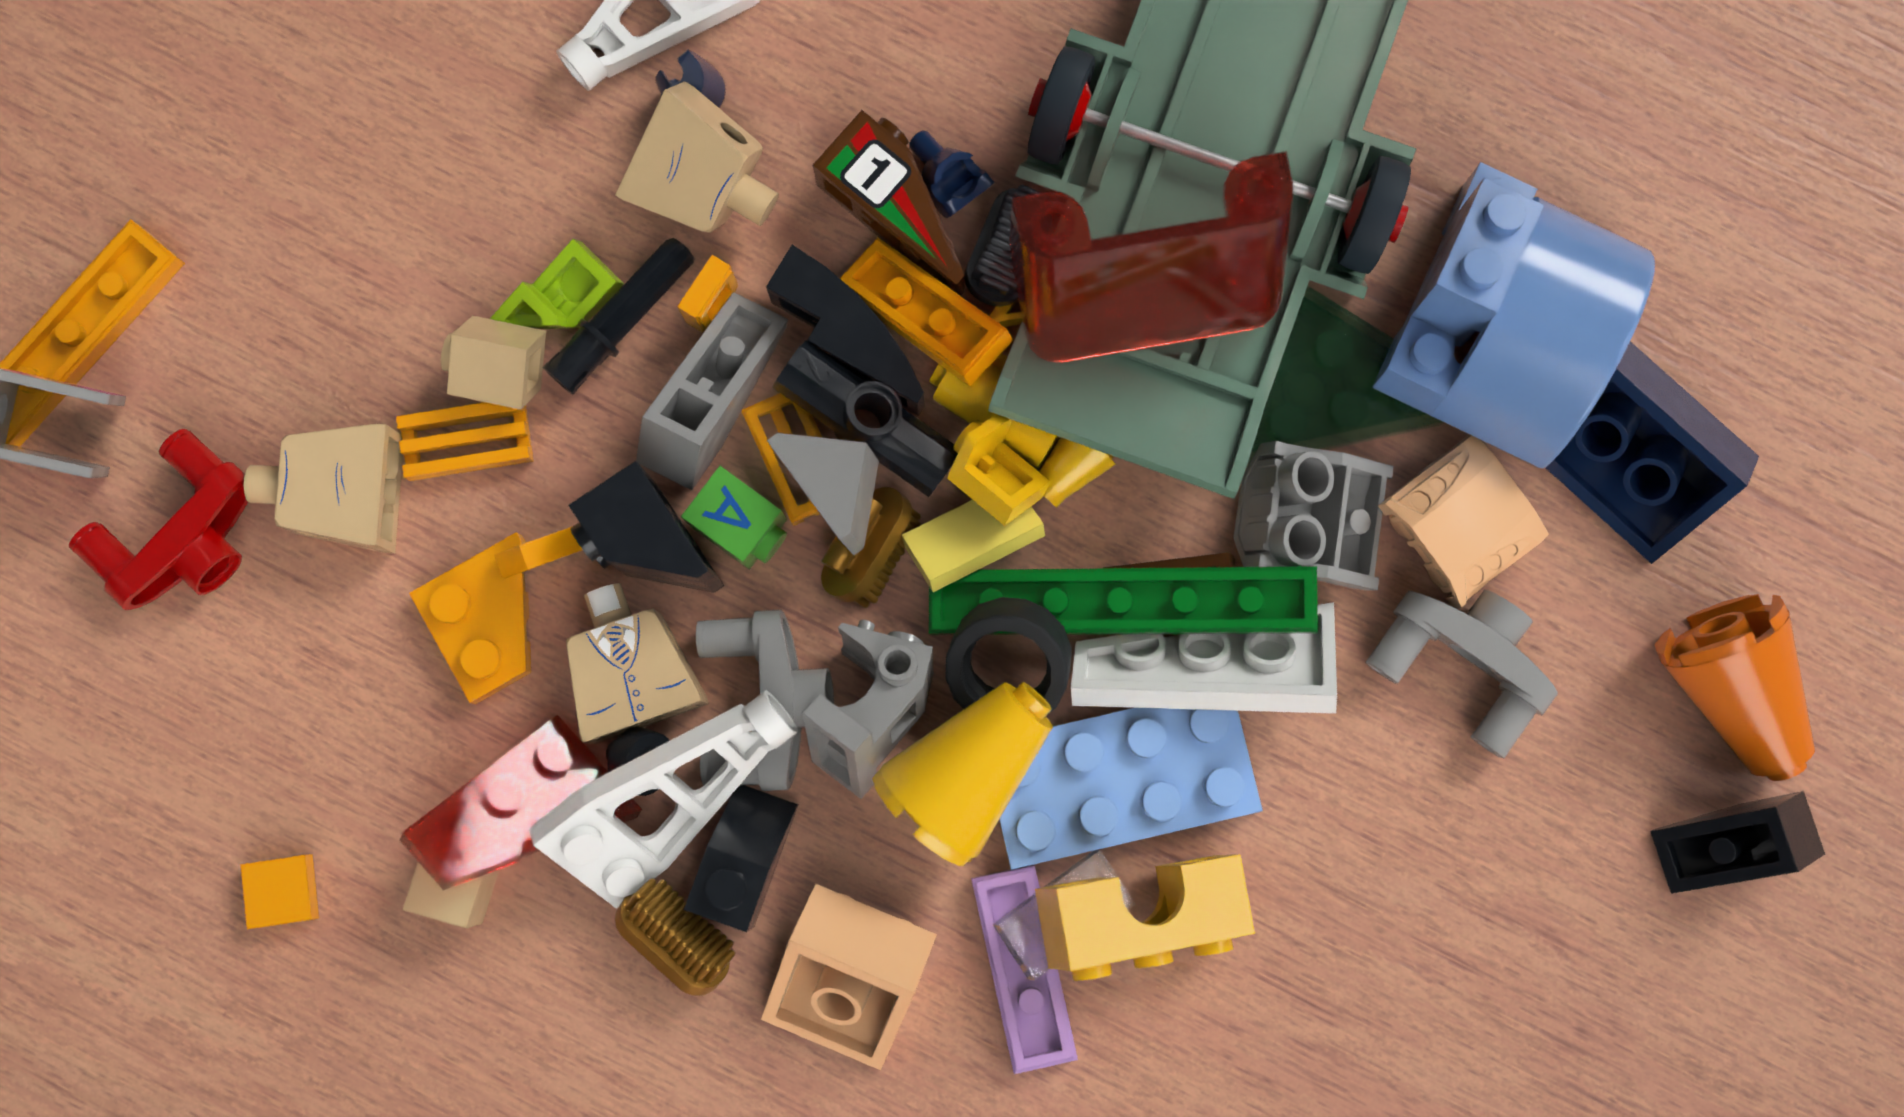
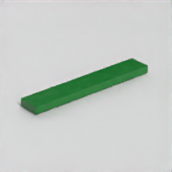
[929,566,1318,635]

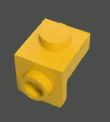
[947,414,1050,526]

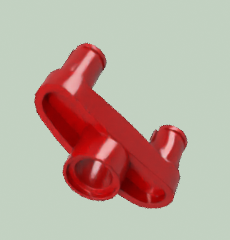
[69,429,248,610]

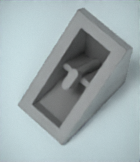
[767,433,879,555]

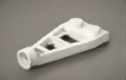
[556,0,761,91]
[528,690,798,909]

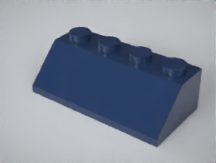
[1546,341,1759,564]

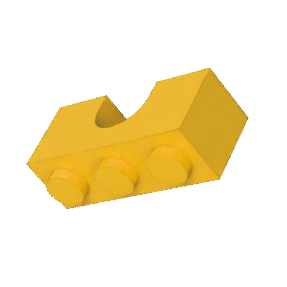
[1035,854,1255,981]

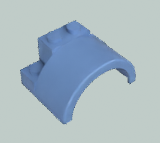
[1372,162,1655,469]

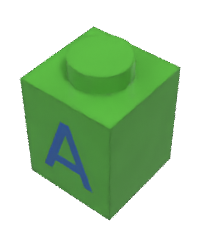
[681,466,787,570]

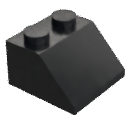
[568,461,724,593]

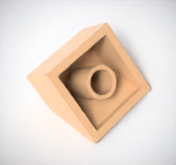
[761,884,937,1070]

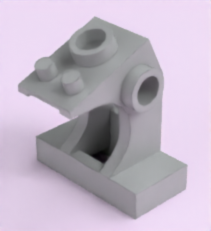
[802,620,934,799]

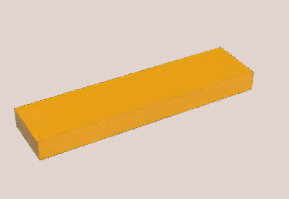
[0,219,185,447]

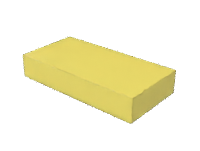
[902,500,1045,592]

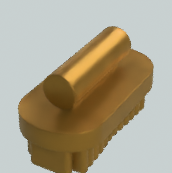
[821,487,922,608]
[615,878,735,996]

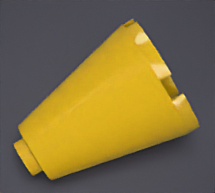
[872,682,1053,866]

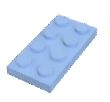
[999,708,1263,870]

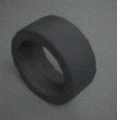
[945,597,1072,715]

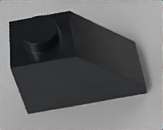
[684,785,799,932]
[1650,791,1825,894]

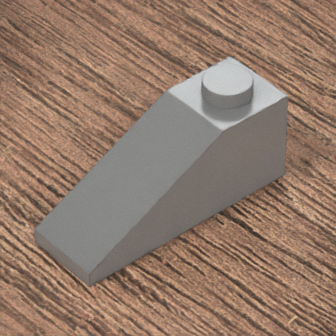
[636,292,788,490]

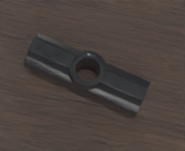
[772,340,958,497]

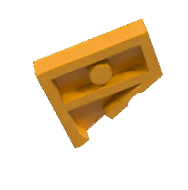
[409,532,532,704]

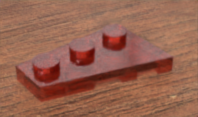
[399,715,643,890]

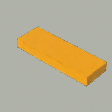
[840,238,1013,387]

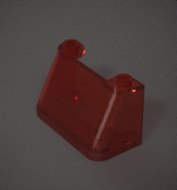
[1009,151,1293,362]

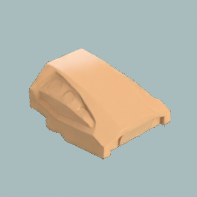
[1378,435,1549,608]

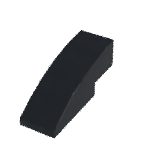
[766,244,925,416]

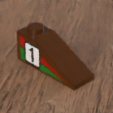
[813,110,965,296]

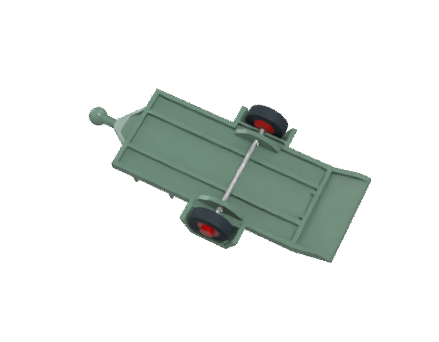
[988,0,1417,499]

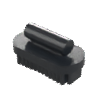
[964,184,1052,306]

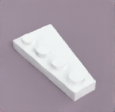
[1071,602,1337,713]

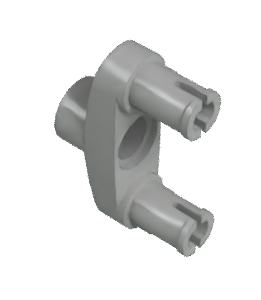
[1365,589,1558,759]
[696,610,834,791]

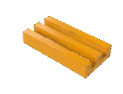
[741,393,822,526]
[396,402,534,481]

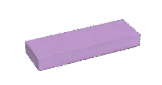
[971,865,1078,1074]

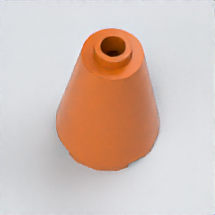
[1655,594,1815,781]

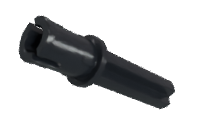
[543,238,695,395]

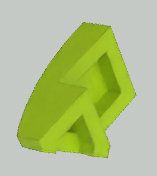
[490,239,624,329]

